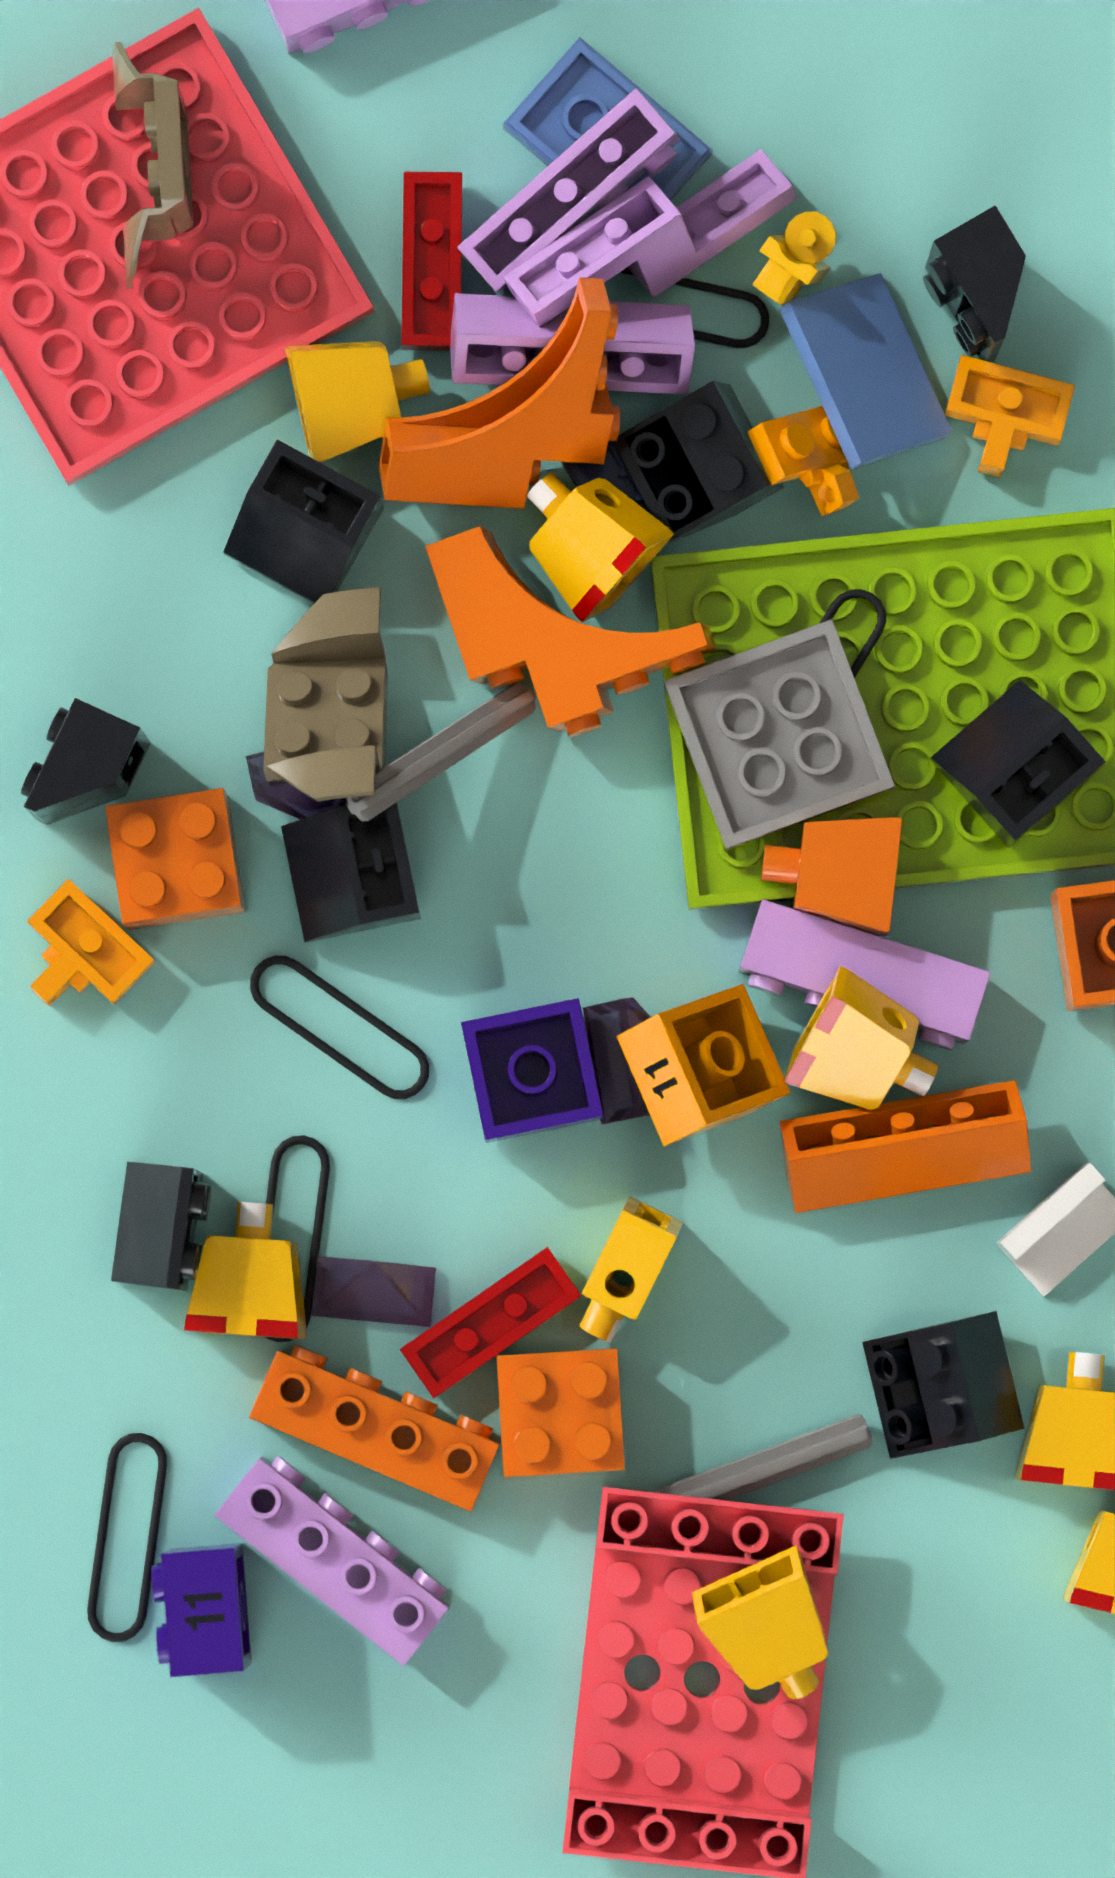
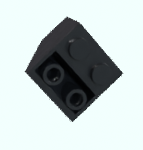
[923,205,1026,363]
[613,381,784,543]
[223,439,384,603]
[930,680,1106,848]
[21,698,151,825]
[281,803,421,943]
[111,1162,212,1291]
[862,1311,1025,1459]

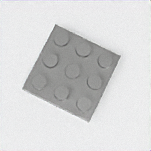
[664,619,895,851]

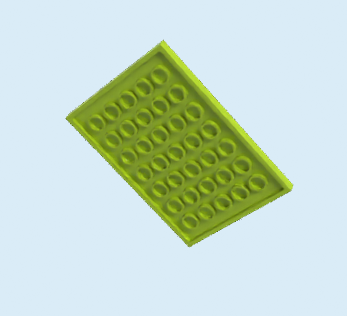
[651,508,1115,910]

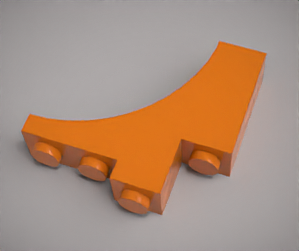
[378,277,620,509]
[425,526,717,737]

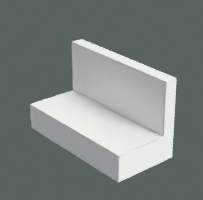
[995,1162,1115,1297]

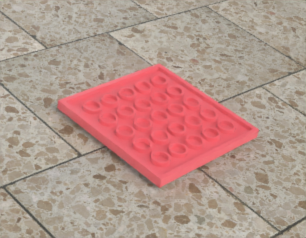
[0,7,375,486]

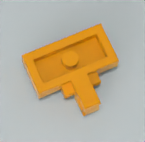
[945,354,1075,478]
[747,406,859,516]
[27,879,155,1006]

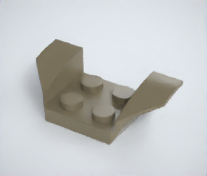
[112,42,194,289]
[263,587,388,802]

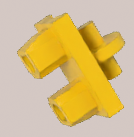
[752,211,837,305]

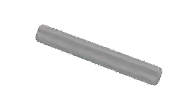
[347,683,536,821]
[650,1414,872,1501]

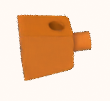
[761,817,902,937]

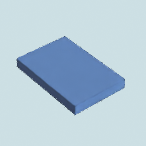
[503,37,713,201]
[779,273,952,470]

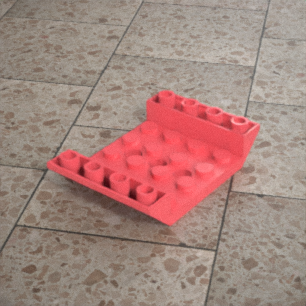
[562,1487,844,1878]

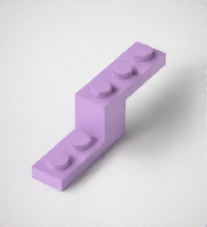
[503,149,797,327]

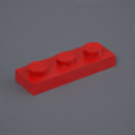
[401,171,463,351]
[400,1247,581,1399]

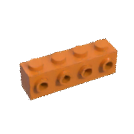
[779,1080,1031,1213]
[249,1344,500,1512]

